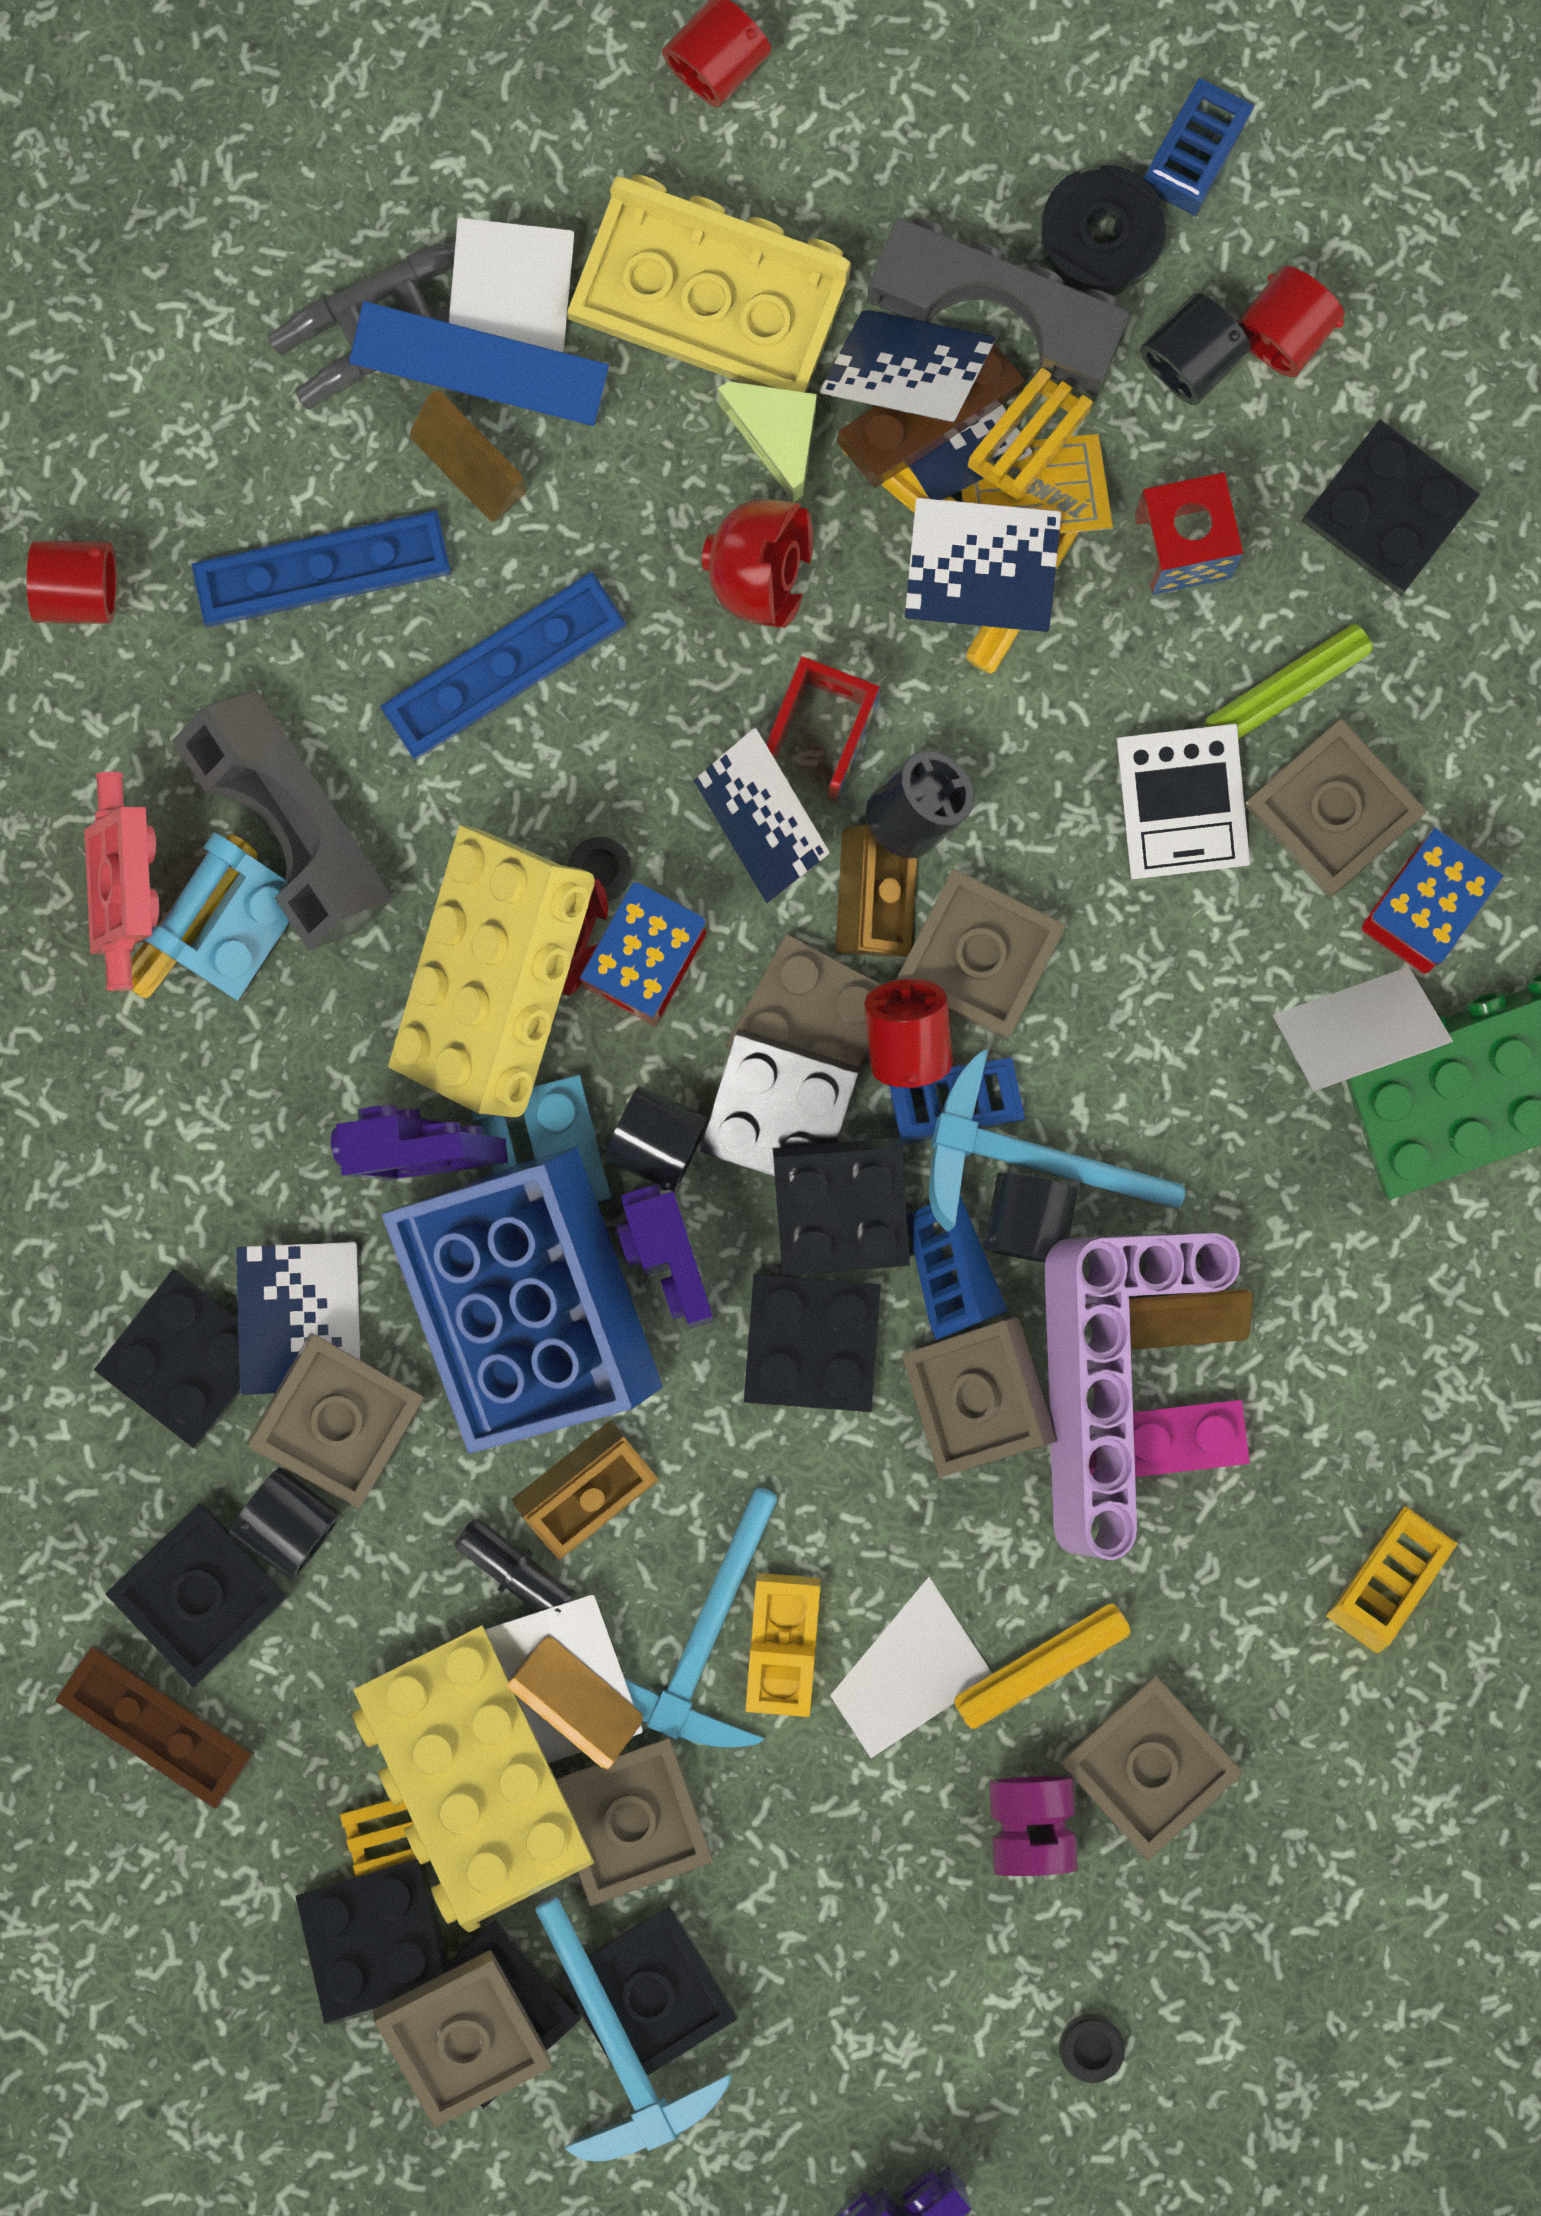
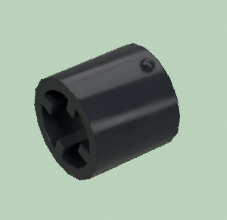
[1140,293,1251,405]
[865,751,975,858]
[605,1085,709,1193]
[983,1173,1078,1263]
[229,1467,342,1580]

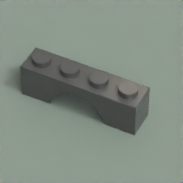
[867,217,1130,397]
[172,690,393,951]

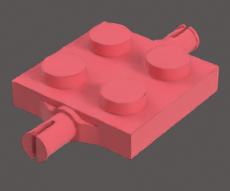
[84,772,159,991]

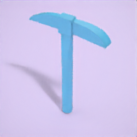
[929,1050,1185,1232]
[624,1487,777,1747]
[535,1897,731,2161]

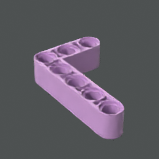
[1045,1233,1240,1560]

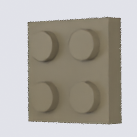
[1245,718,1427,899]
[896,868,1067,1041]
[726,934,881,1067]
[902,1317,1057,1478]
[245,1332,424,1509]
[1059,1675,1244,1861]
[555,1737,713,1907]
[373,1950,552,2129]

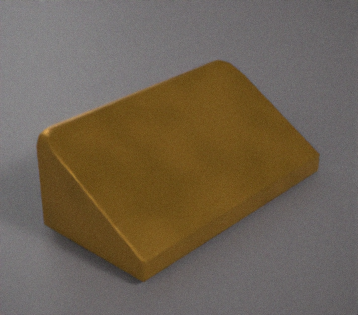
[410,390,526,522]
[835,824,917,958]
[1129,1289,1253,1350]
[512,1420,659,1560]
[508,1636,643,1770]

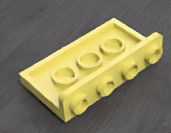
[567,175,851,393]
[388,825,595,1117]
[352,1626,595,1933]

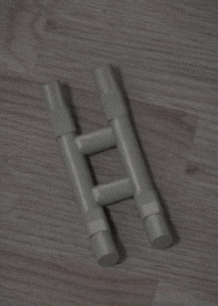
[268,240,456,410]

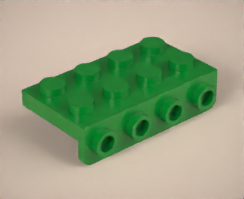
[1346,973,1541,1200]

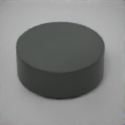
[568,837,632,901]
[1059,2014,1125,2083]

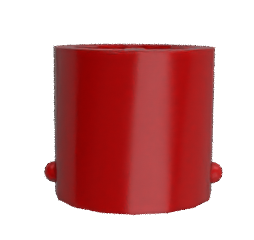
[662,0,771,108]
[1237,265,1345,377]
[26,540,117,624]
[864,979,953,1088]

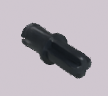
[455,1518,576,1616]

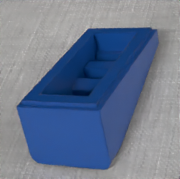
[1144,78,1254,216]
[888,1058,1025,1146]
[907,1194,1008,1340]

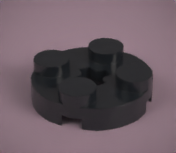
[1041,165,1166,295]

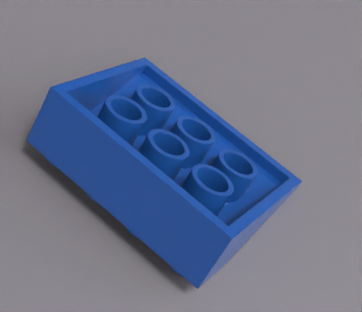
[381,1146,663,1454]

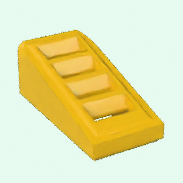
[1326,1506,1458,1653]

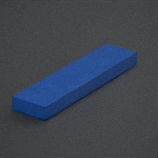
[348,301,609,426]
[191,510,452,628]
[380,571,627,761]

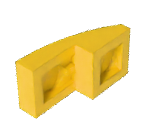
[745,1572,821,1717]

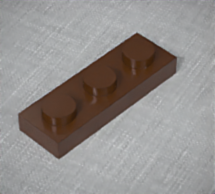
[836,334,1025,489]
[55,1645,255,1809]

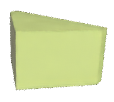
[718,381,817,503]

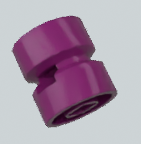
[989,1776,1078,1876]

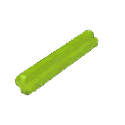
[1203,624,1373,739]

